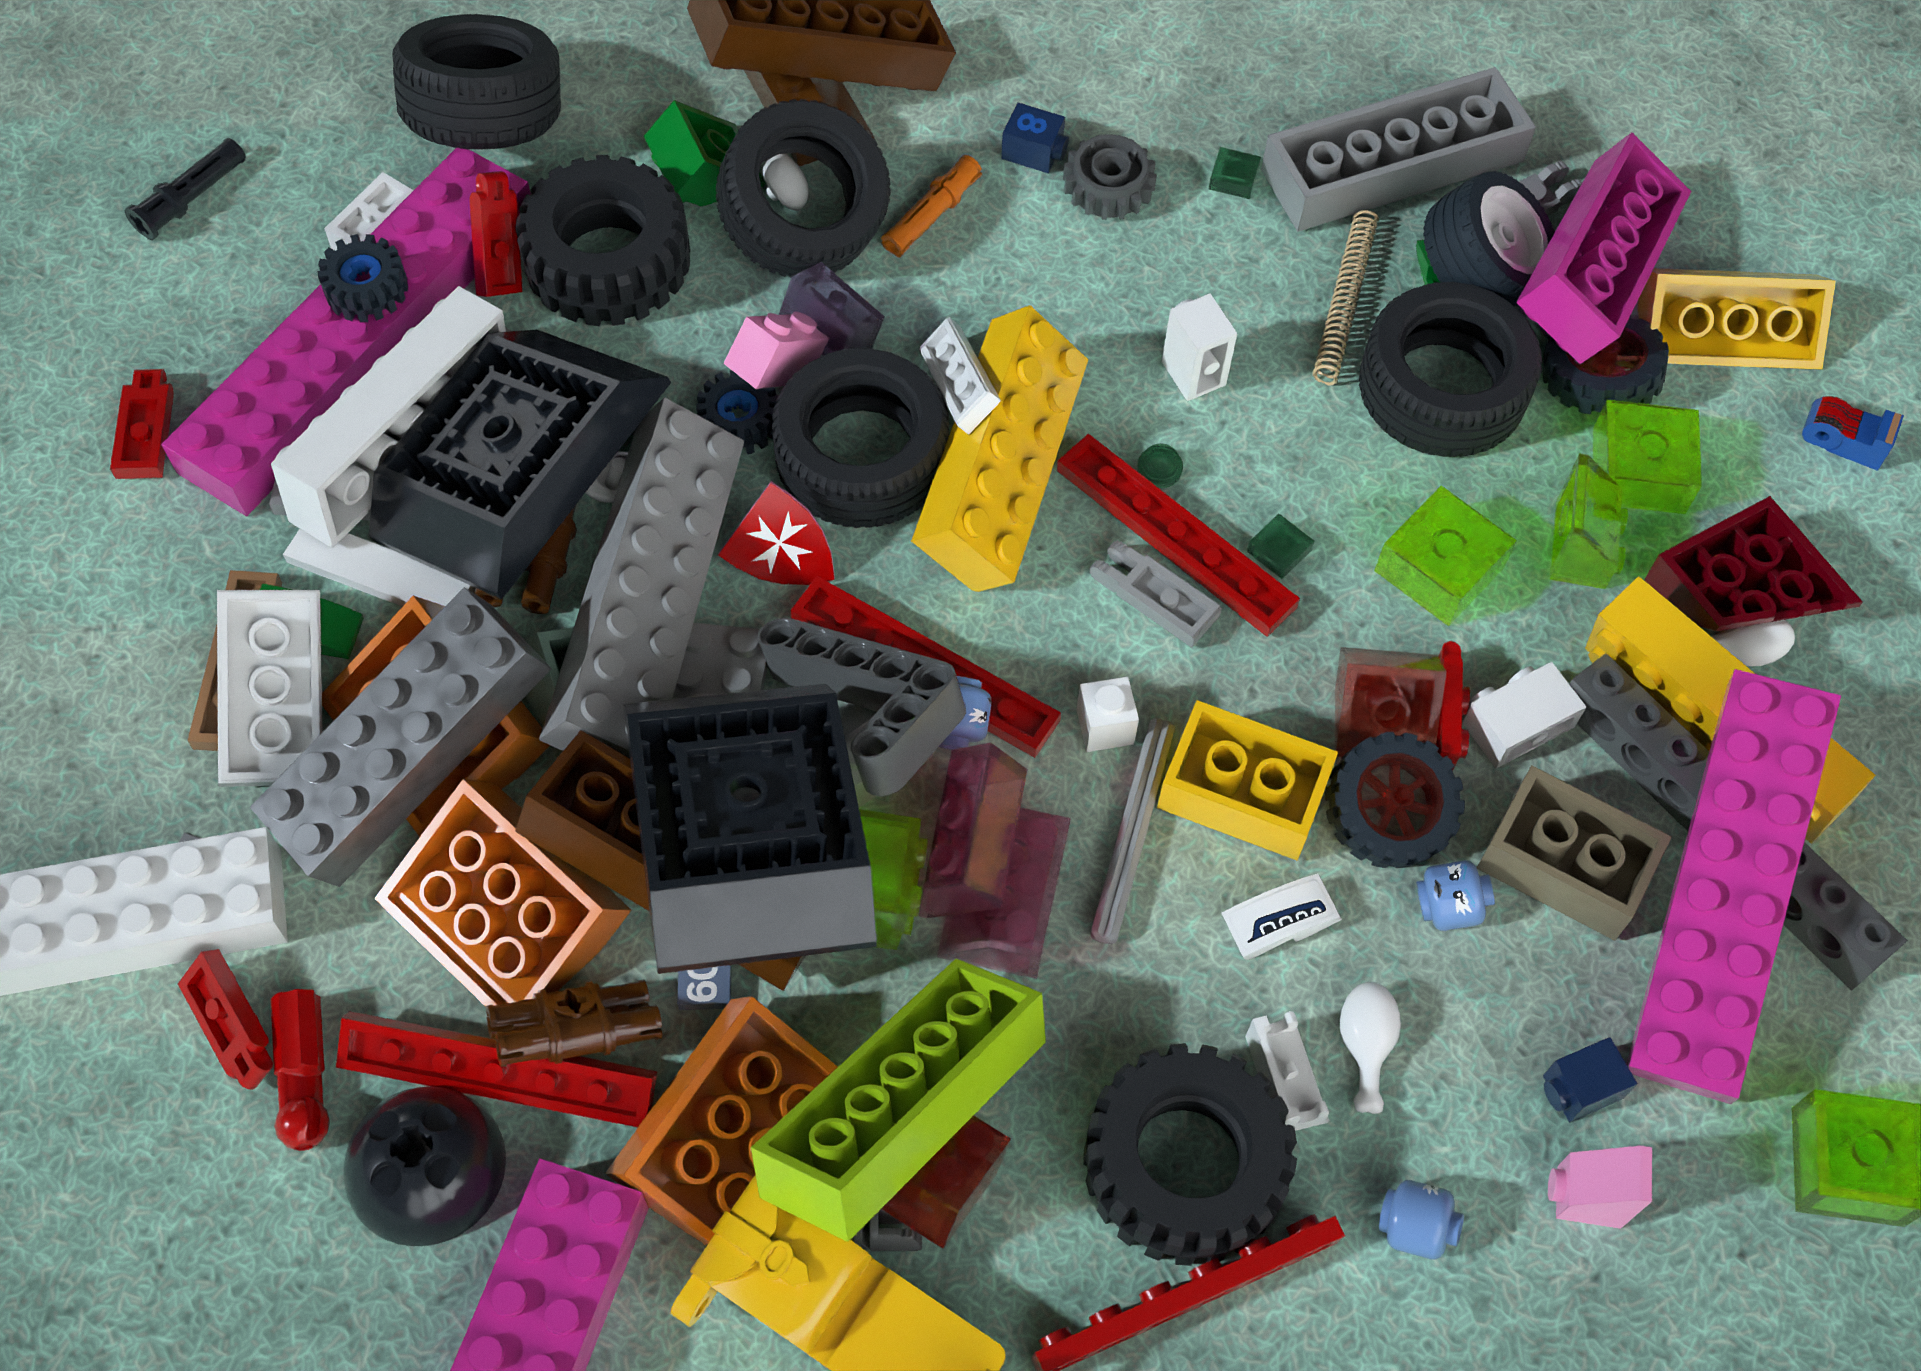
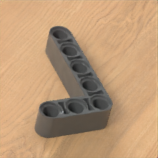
[757,618,966,796]

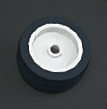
[1423,171,1555,307]

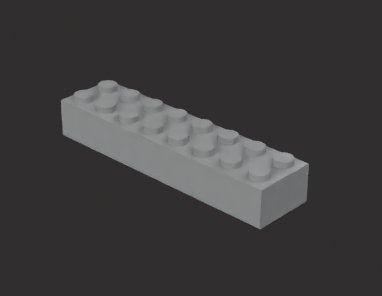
[539,397,744,759]

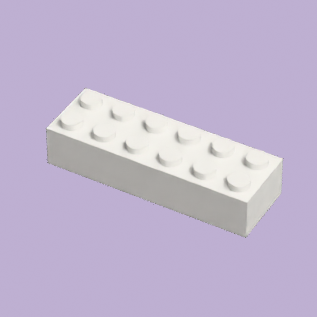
[271,286,506,548]
[0,827,288,996]

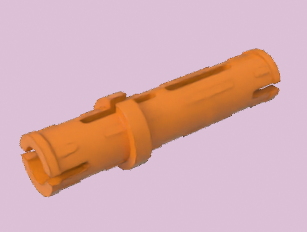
[881,155,982,258]

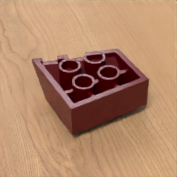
[1644,496,1863,631]

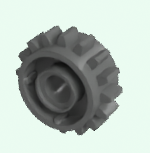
[1063,134,1157,220]

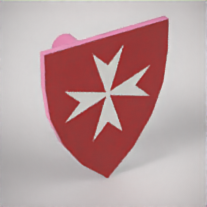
[718,481,835,585]

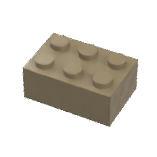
[1477,765,1672,941]

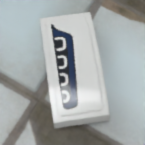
[1222,874,1342,961]

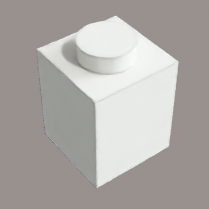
[1076,677,1139,752]

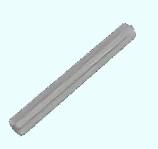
[1090,718,1175,944]

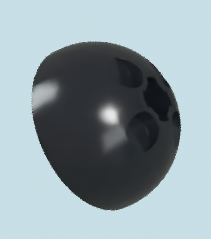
[344,1086,506,1246]

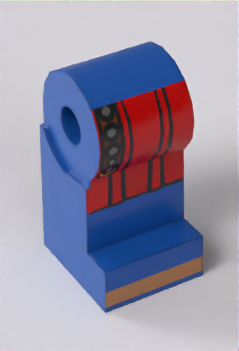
[1802,396,1904,471]

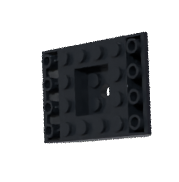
[369,329,671,600]
[623,684,877,974]

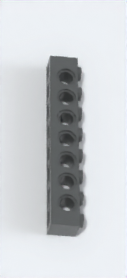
[1570,653,1908,991]

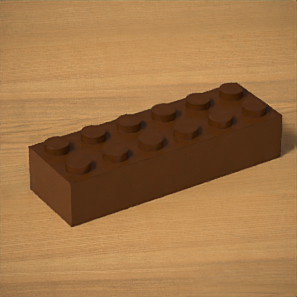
[687,0,956,91]
[515,730,806,991]

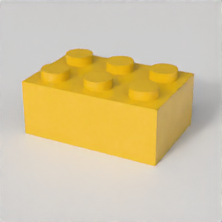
[1157,700,1338,861]

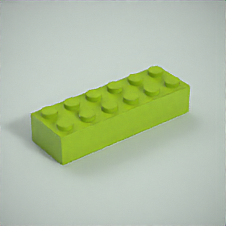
[751,958,1046,1242]

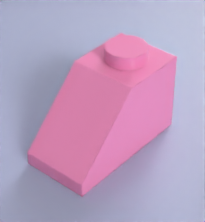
[1548,1146,1652,1229]

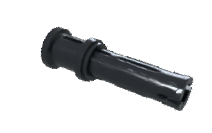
[124,138,246,241]

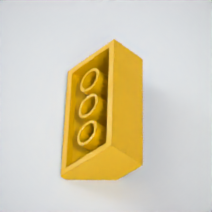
[1637,268,1836,369]

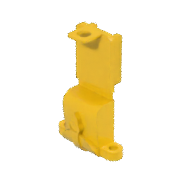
[670,1176,1006,1371]

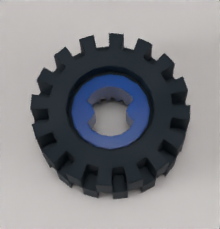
[317,234,408,322]
[696,370,778,455]

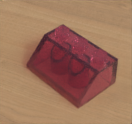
[916,742,1028,918]
[937,808,1071,979]

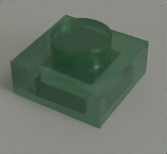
[1208,147,1261,199]
[1246,513,1315,579]

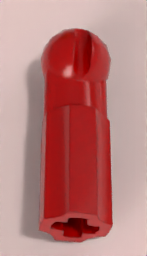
[270,988,330,1151]

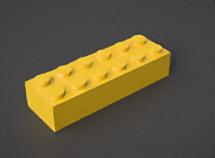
[911,305,1089,592]
[1585,576,1876,844]

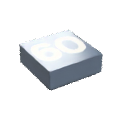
[677,965,732,1010]

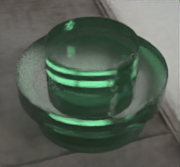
[1137,443,1183,488]

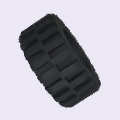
[516,155,691,326]
[1083,1043,1297,1266]

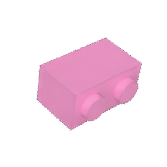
[723,312,830,389]

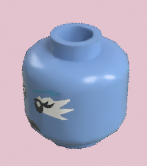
[939,676,992,751]
[1416,860,1495,931]
[1379,1180,1464,1260]

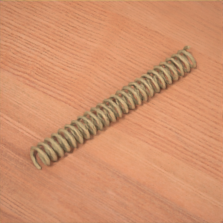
[1312,210,1379,386]

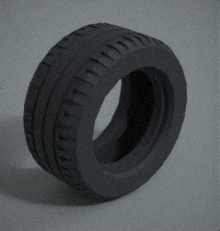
[392,14,561,150]
[716,99,891,279]
[1359,282,1542,457]
[772,348,949,528]

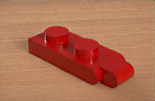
[469,171,523,297]
[110,369,174,479]
[1433,641,1470,771]
[178,949,273,1090]

